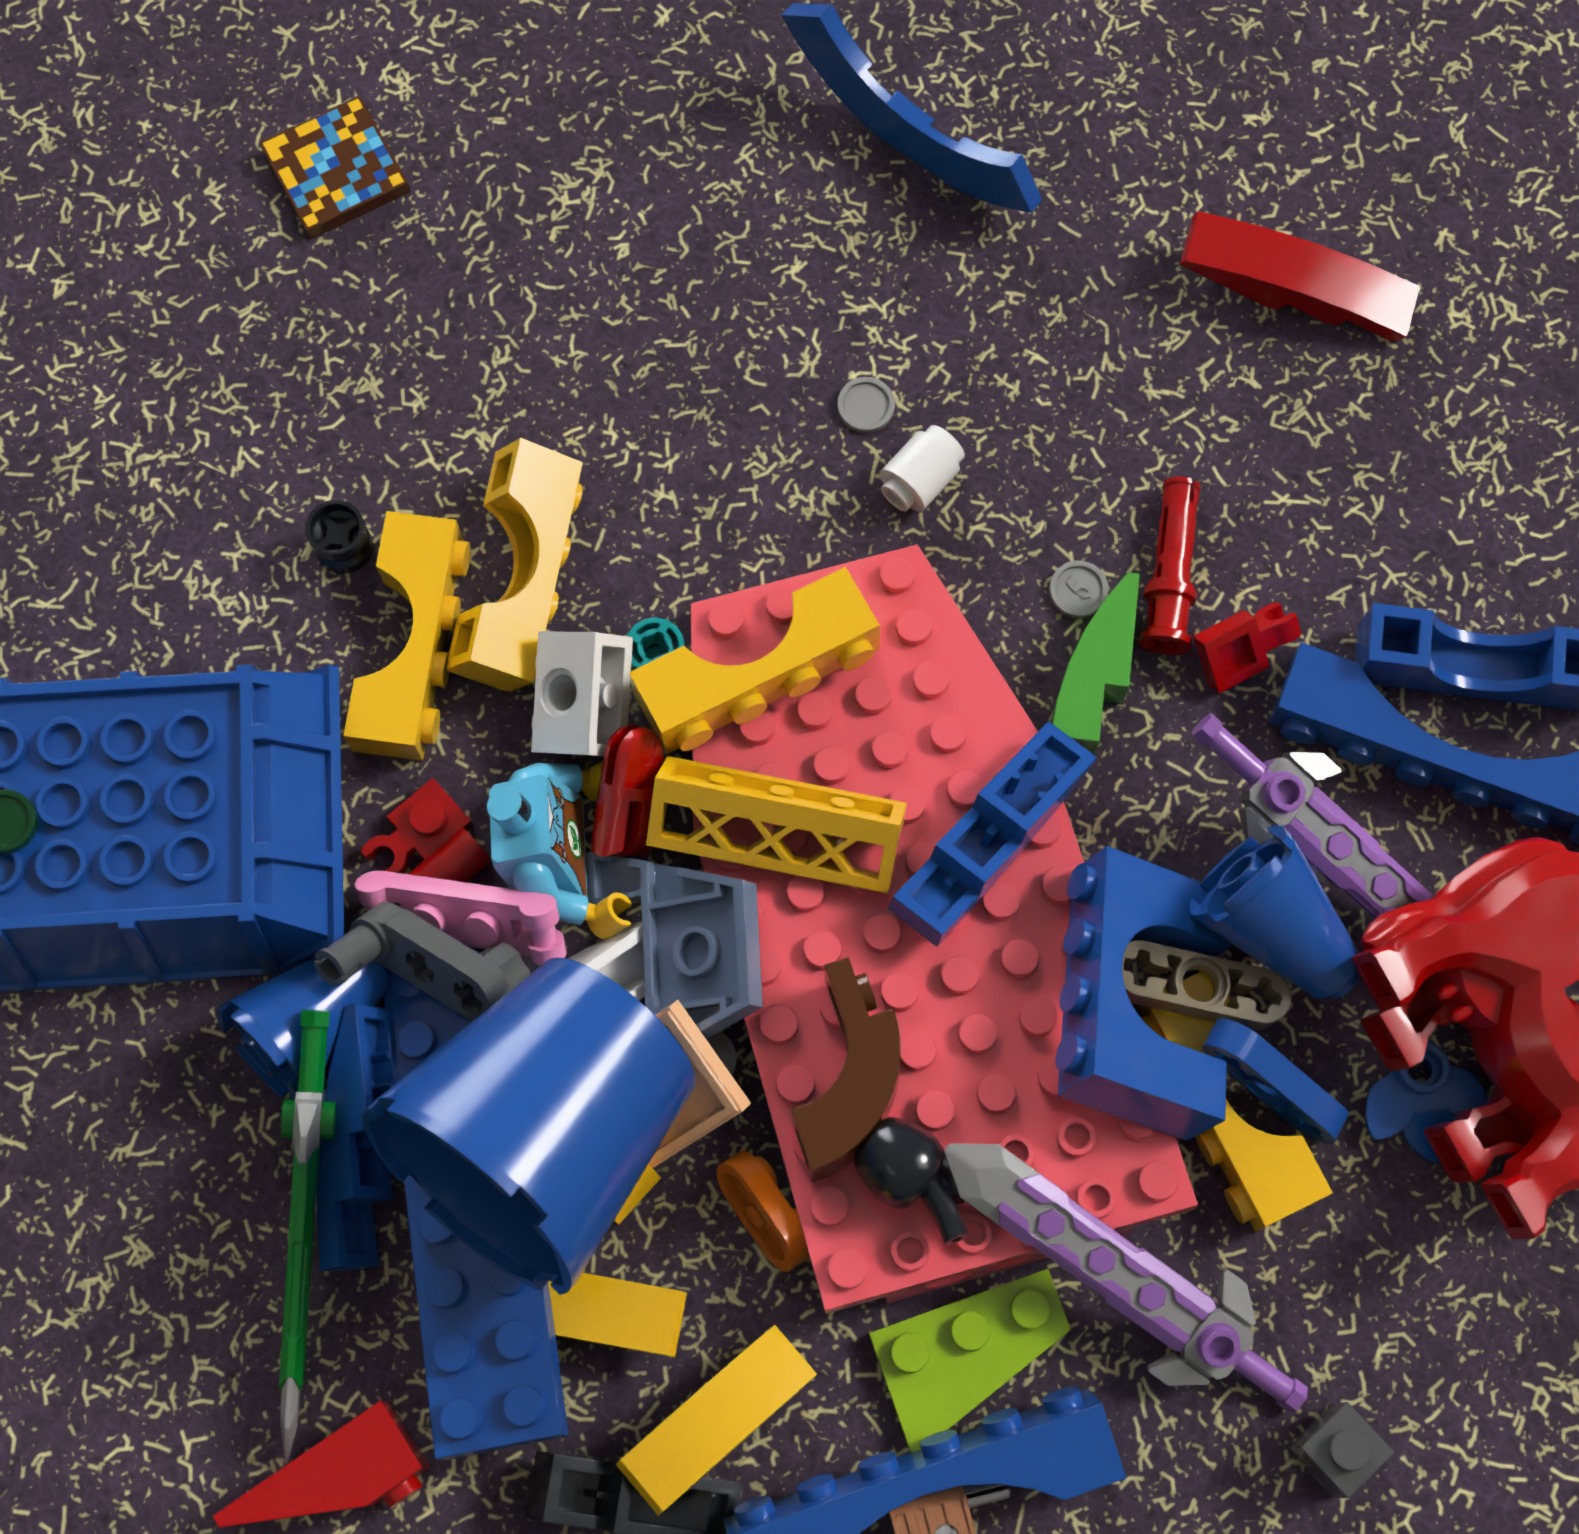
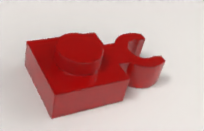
[361,778,474,874]

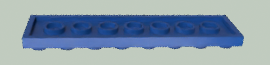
[383,947,569,1461]

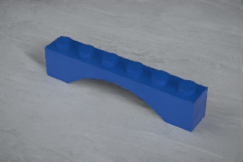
[1268,642,1579,845]
[723,1386,1126,1534]

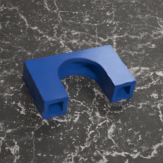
[1056,846,1230,1141]

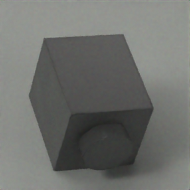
[1288,1402,1395,1498]

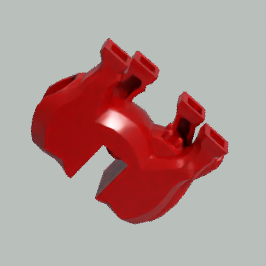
[1351,837,1579,1239]

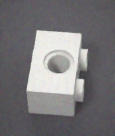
[531,631,633,756]

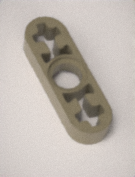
[1122,940,1291,1031]

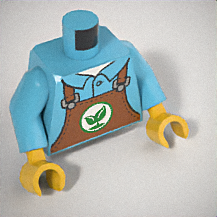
[487,761,632,939]

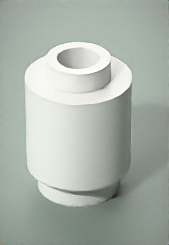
[880,425,965,512]

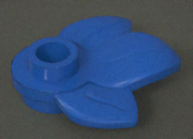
[1364,1040,1487,1164]

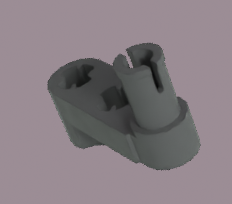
[314,901,530,1021]

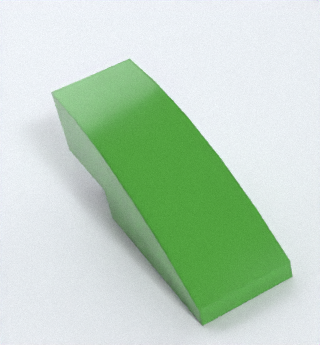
[1051,572,1140,755]

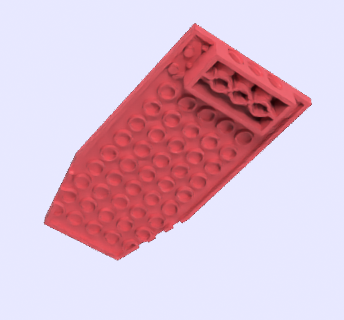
[691,544,1198,1314]

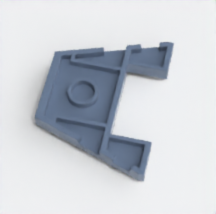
[586,851,763,1039]

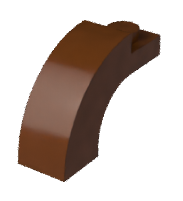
[791,957,900,1183]

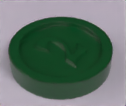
[0,789,38,854]

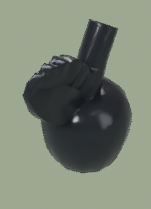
[854,1117,969,1245]

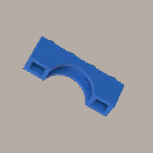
[1355,603,1579,711]

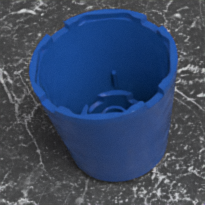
[362,958,696,1295]

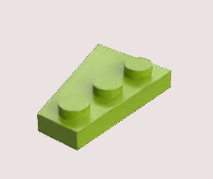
[869,1269,1071,1453]

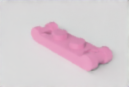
[355,871,567,966]

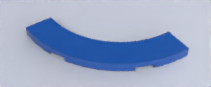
[781,3,1042,213]

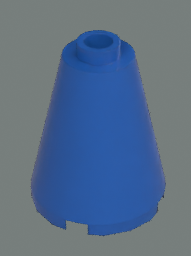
[1189,825,1360,999]
[215,957,391,1100]

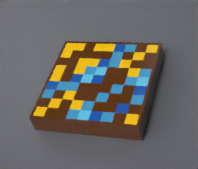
[259,95,411,240]

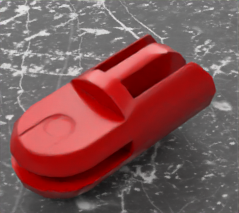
[591,724,664,857]

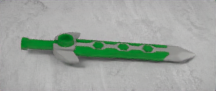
[279,1009,336,1464]

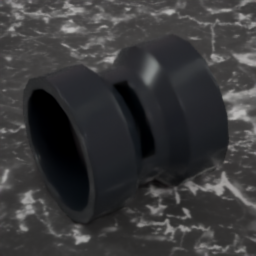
[305,500,373,574]

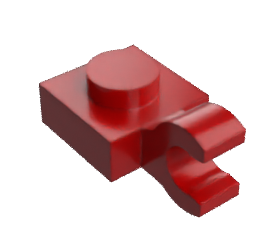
[1193,602,1302,693]

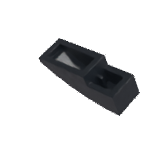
[525,1450,743,1534]

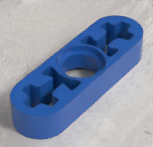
[1202,1018,1349,1144]

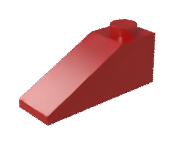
[212,1400,431,1527]

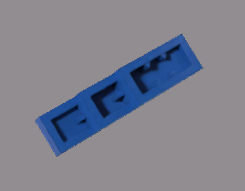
[888,721,1097,947]
[316,1004,398,1272]

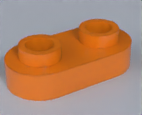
[716,1151,810,1272]

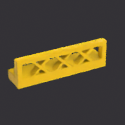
[646,756,907,893]

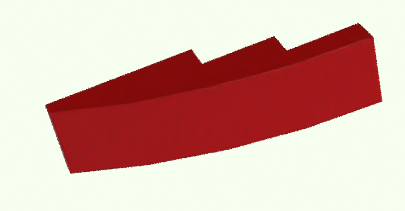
[1179,211,1420,342]

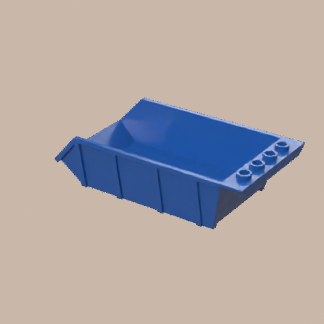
[0,664,344,993]

